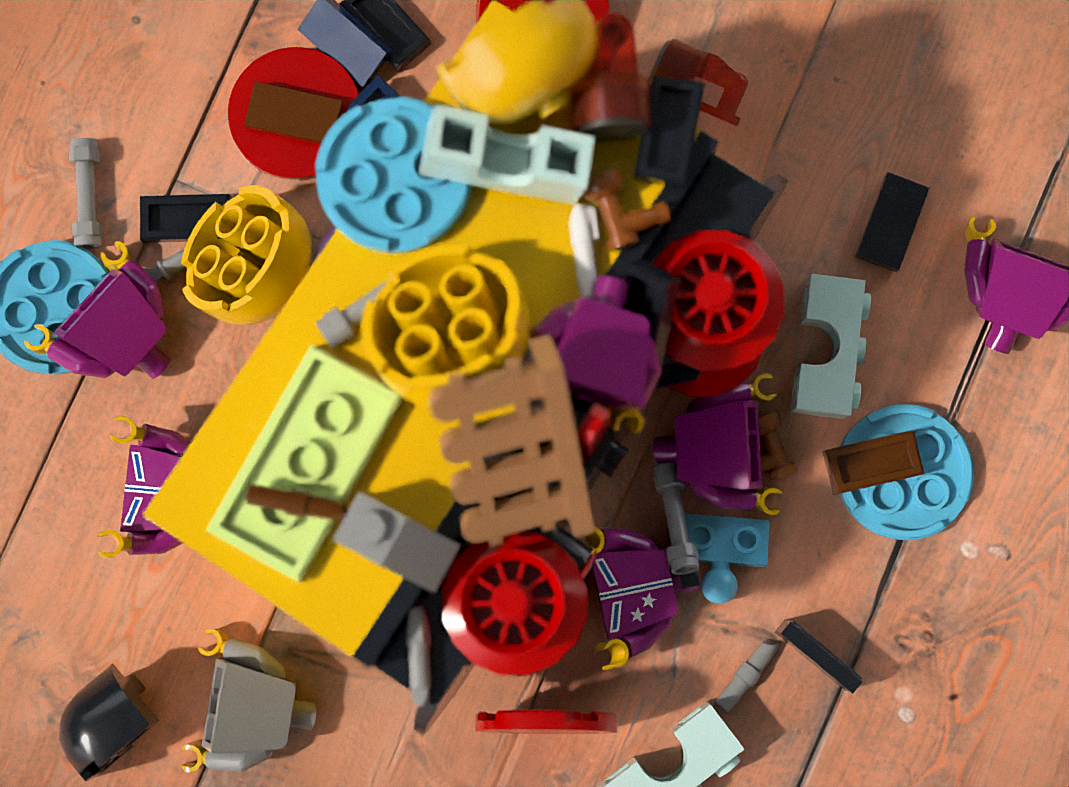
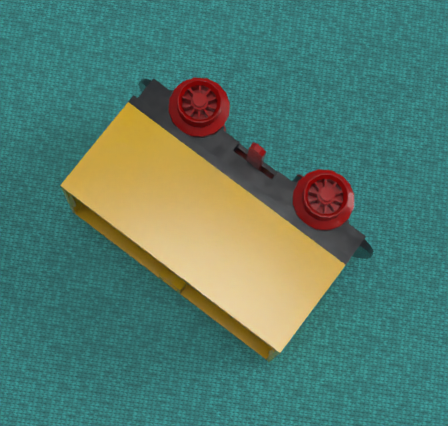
[143,0,788,736]

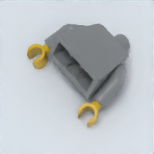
[181,628,316,772]

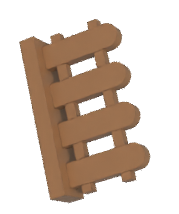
[428,335,595,546]

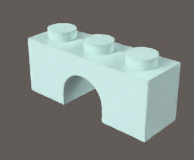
[419,104,595,205]
[790,273,871,419]
[598,701,744,787]

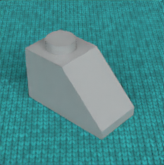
[333,492,460,593]

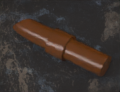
[246,483,349,520]

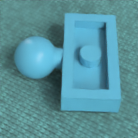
[685,514,770,604]

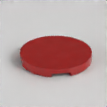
[228,47,359,181]
[475,710,617,734]

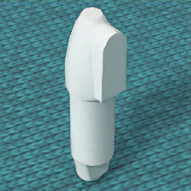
[570,204,599,299]

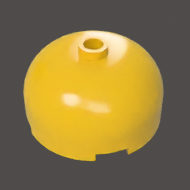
[436,0,597,124]
[181,185,313,325]
[361,245,530,408]

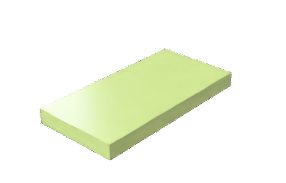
[206,344,404,582]

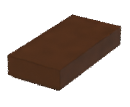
[244,81,344,145]
[823,430,925,495]

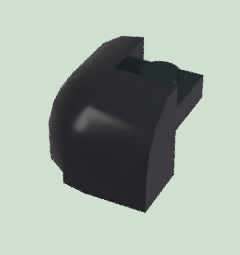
[59,663,160,782]

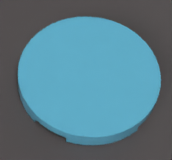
[315,96,473,254]
[0,240,109,375]
[839,404,974,540]

